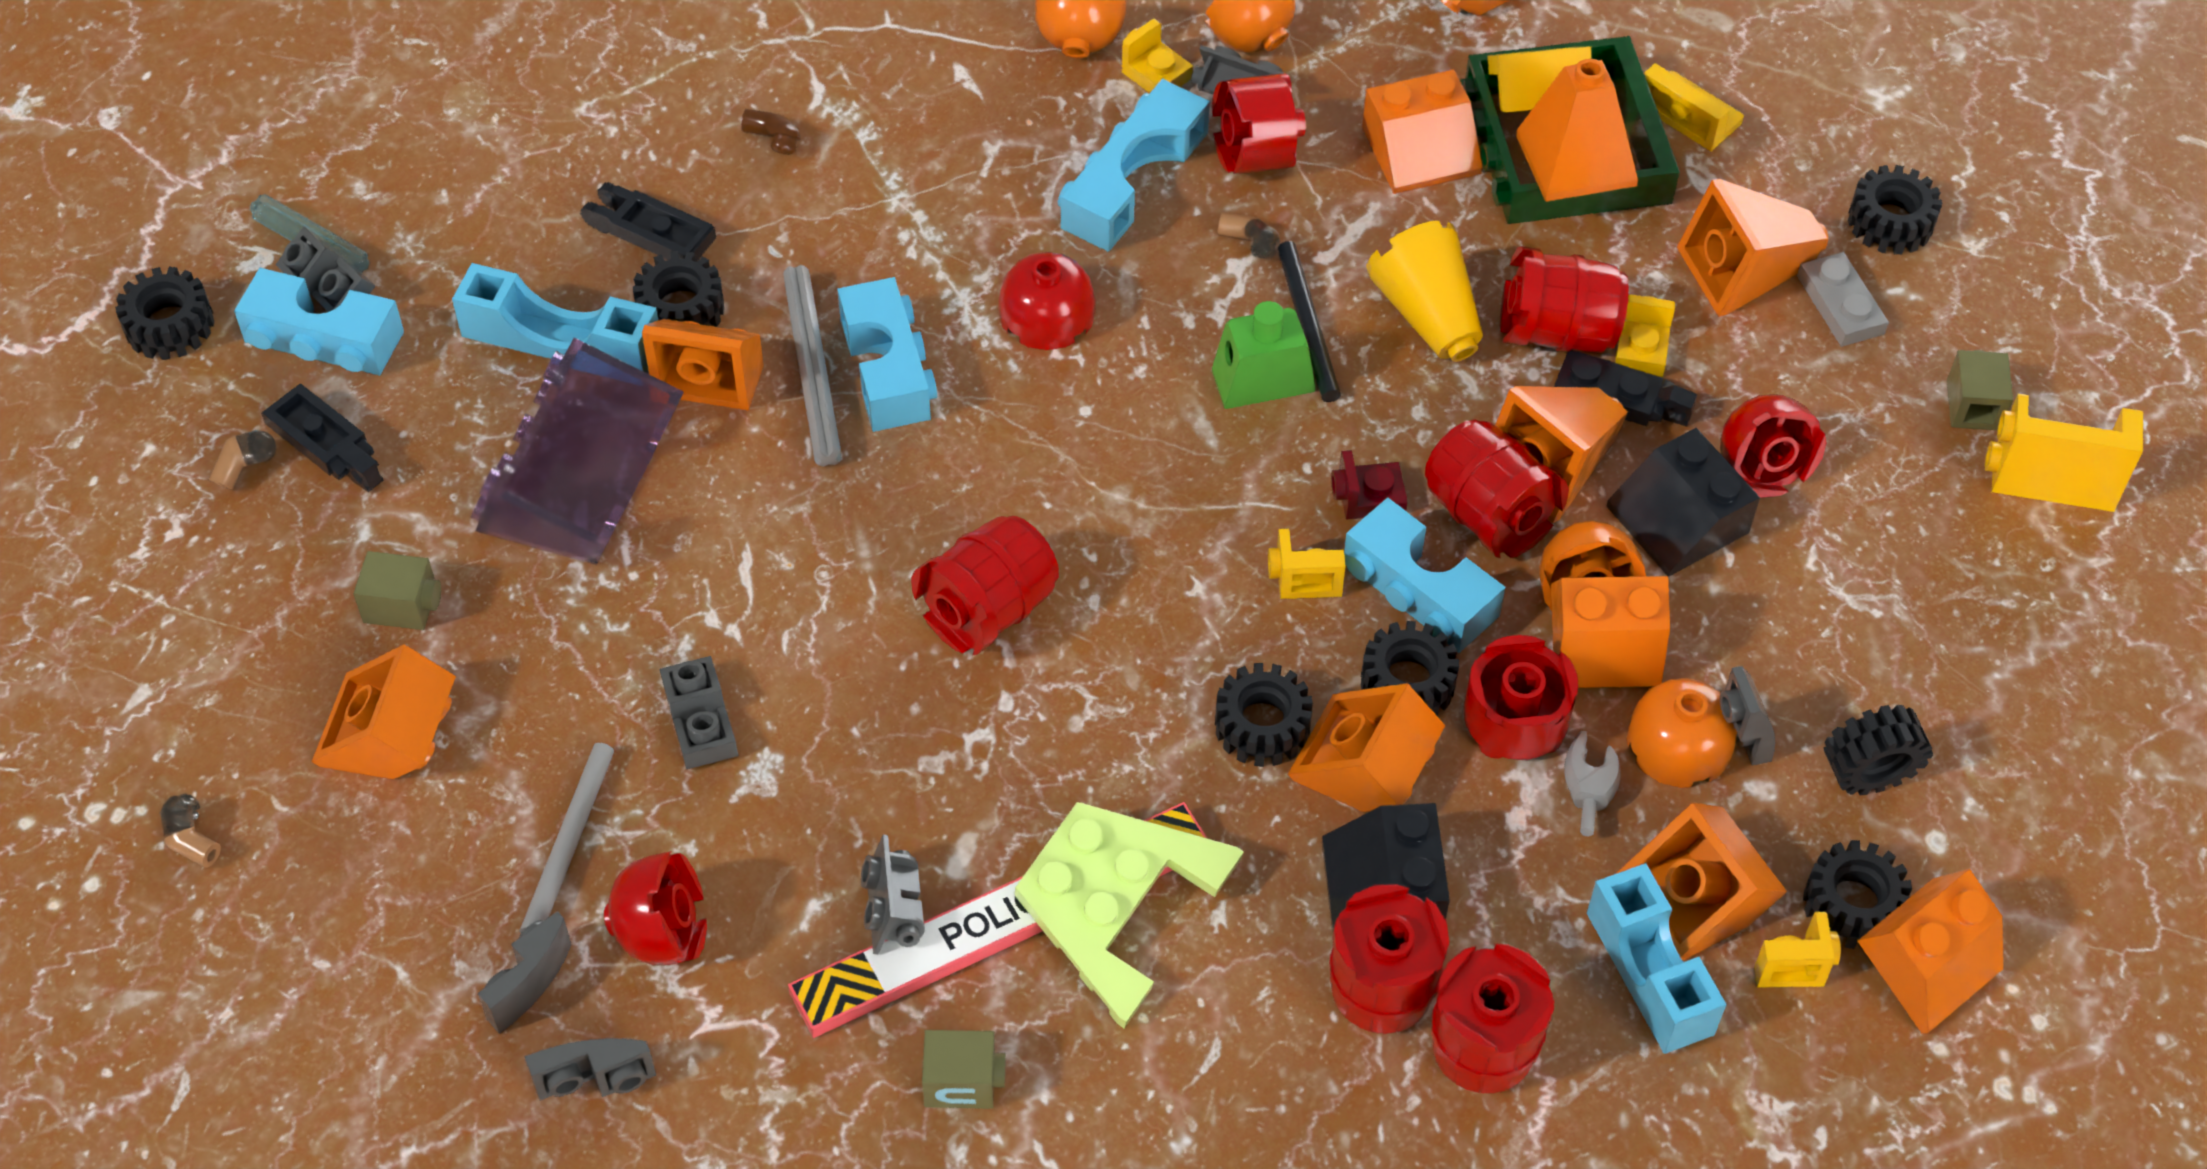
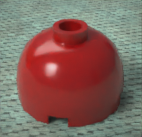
[998,252,1096,350]
[1720,394,1827,498]
[604,851,707,966]

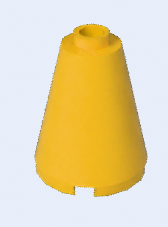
[1366,220,1483,362]

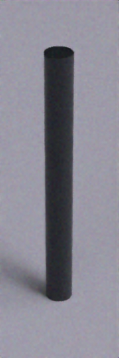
[1277,241,1341,402]

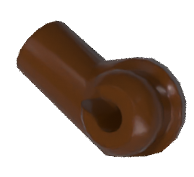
[741,109,800,155]

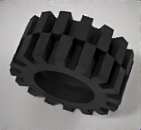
[1848,165,1942,255]
[633,251,725,327]
[115,267,214,360]
[1361,621,1459,716]
[1215,663,1313,767]
[1823,705,1933,795]
[1803,840,1912,949]

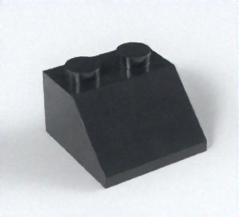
[1606,428,1760,577]
[1321,803,1450,935]

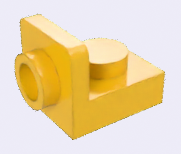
[1122,19,1193,93]
[1615,294,1675,377]
[1268,529,1346,599]
[1754,912,1841,987]

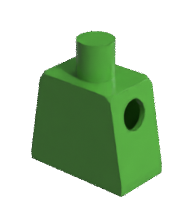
[1212,301,1315,409]

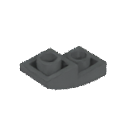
[275,226,375,312]
[659,656,739,770]
[1720,666,1775,766]
[477,911,572,1034]
[524,1038,656,1100]

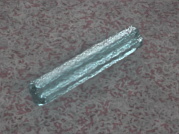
[249,194,370,273]

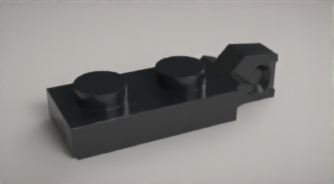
[1554,350,1697,427]
[261,384,384,492]

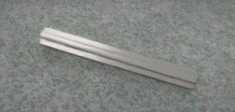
[783,265,842,467]

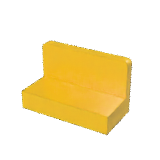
[1488,47,1591,112]
[1644,63,1744,152]

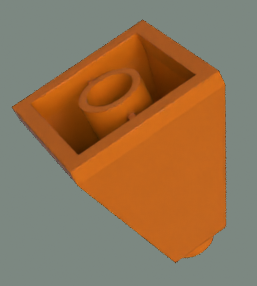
[1516,59,1638,202]
[1677,179,1828,317]
[1495,386,1628,523]

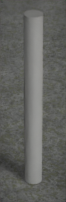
[520,743,614,933]

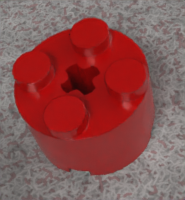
[1212,73,1306,174]
[1463,635,1578,760]

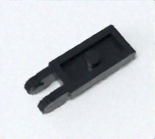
[580,182,716,262]

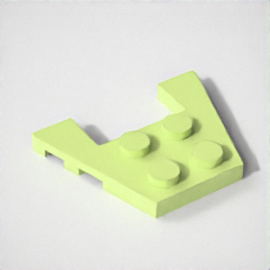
[1014,802,1244,1028]

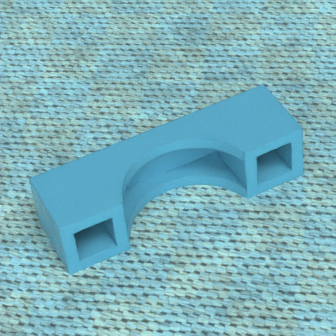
[1058,79,1210,252]
[452,263,658,382]

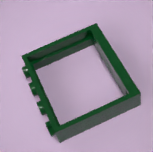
[1459,36,1680,224]

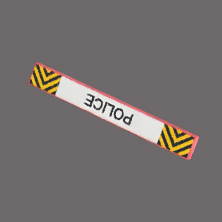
[788,802,1207,1038]

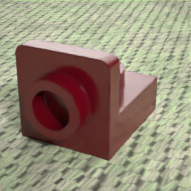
[1331,450,1408,520]

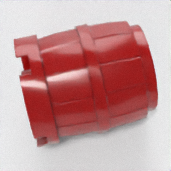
[1500,246,1629,353]
[1425,419,1569,559]
[911,515,1059,655]
[1329,884,1450,1034]
[1431,944,1554,1093]

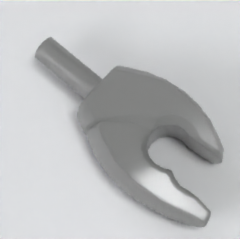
[1564,731,1621,836]

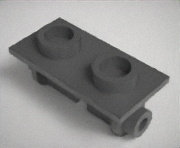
[1191,45,1283,95]
[861,834,925,955]

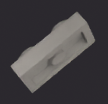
[1797,252,1889,347]

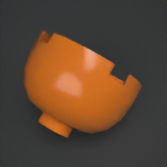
[1035,0,1127,58]
[1204,0,1296,53]
[1539,520,1646,611]
[1626,678,1737,788]

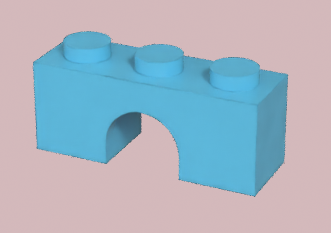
[234,268,404,376]
[837,277,937,432]
[1344,497,1506,653]
[1587,863,1727,1054]

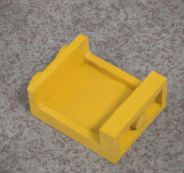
[1985,394,2143,512]

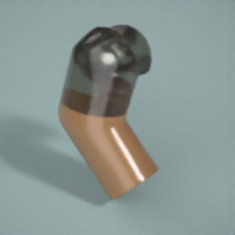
[1218,212,1280,259]
[208,430,276,490]
[160,793,221,868]

